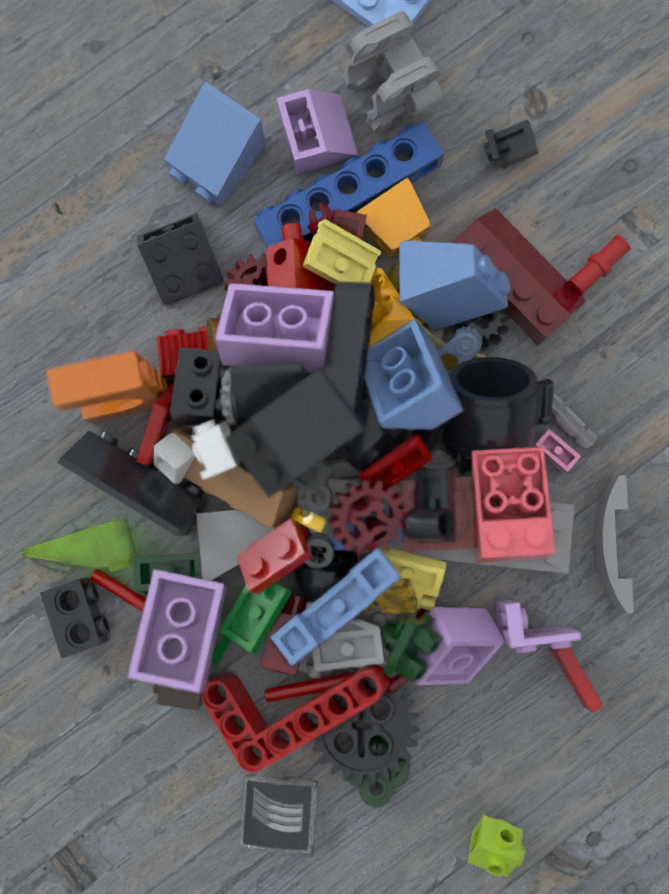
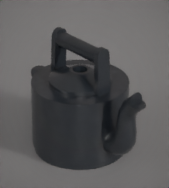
[421,357,555,475]

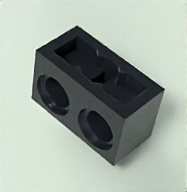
[40,577,110,659]

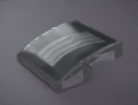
[240,773,318,854]

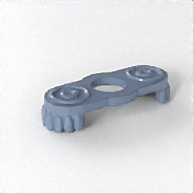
[437,326,482,377]

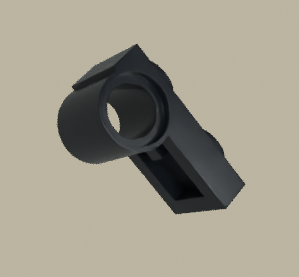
[406,469,456,543]

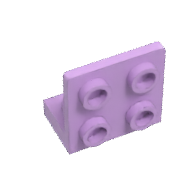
[494,598,581,653]

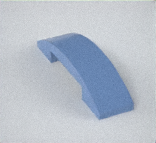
[270,548,402,666]

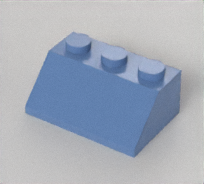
[365,319,463,429]

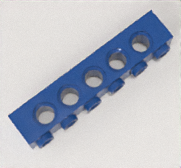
[253,121,445,249]

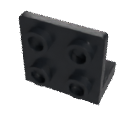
[137,213,224,305]

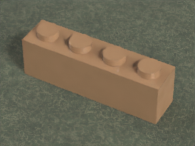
[171,426,299,528]

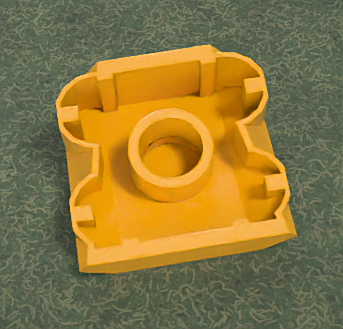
[369,268,415,347]

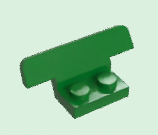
[212,582,292,665]

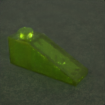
[21,519,138,572]

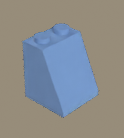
[164,82,266,207]
[399,241,510,331]

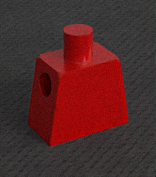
[266,223,331,291]

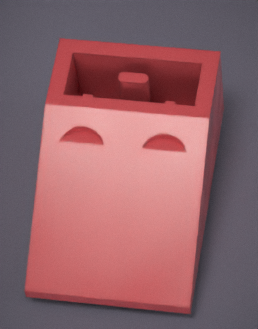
[472,447,555,563]

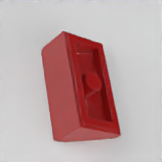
[358,435,433,487]

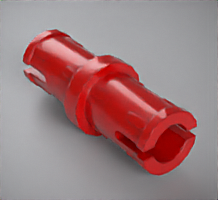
[568,235,631,295]

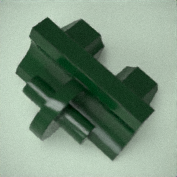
[381,613,443,682]

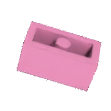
[531,429,581,473]

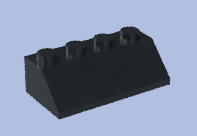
[57,430,208,536]

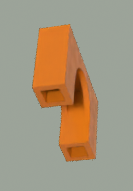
[46,350,170,423]

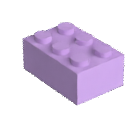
[215,284,334,373]
[128,570,228,693]

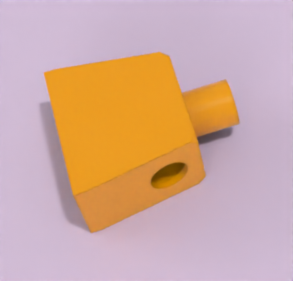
[357,178,431,259]

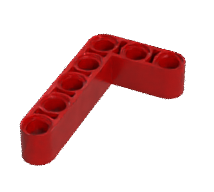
[201,664,389,773]

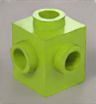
[467,815,526,877]

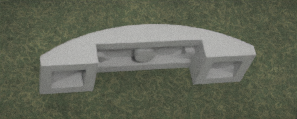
[594,475,634,613]

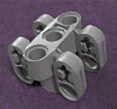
[342,12,442,134]

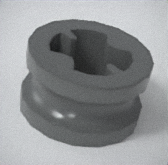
[305,533,334,568]

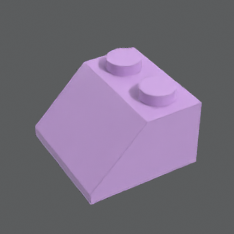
[415,607,505,685]

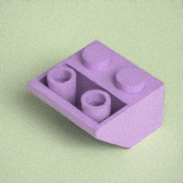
[276,89,358,175]

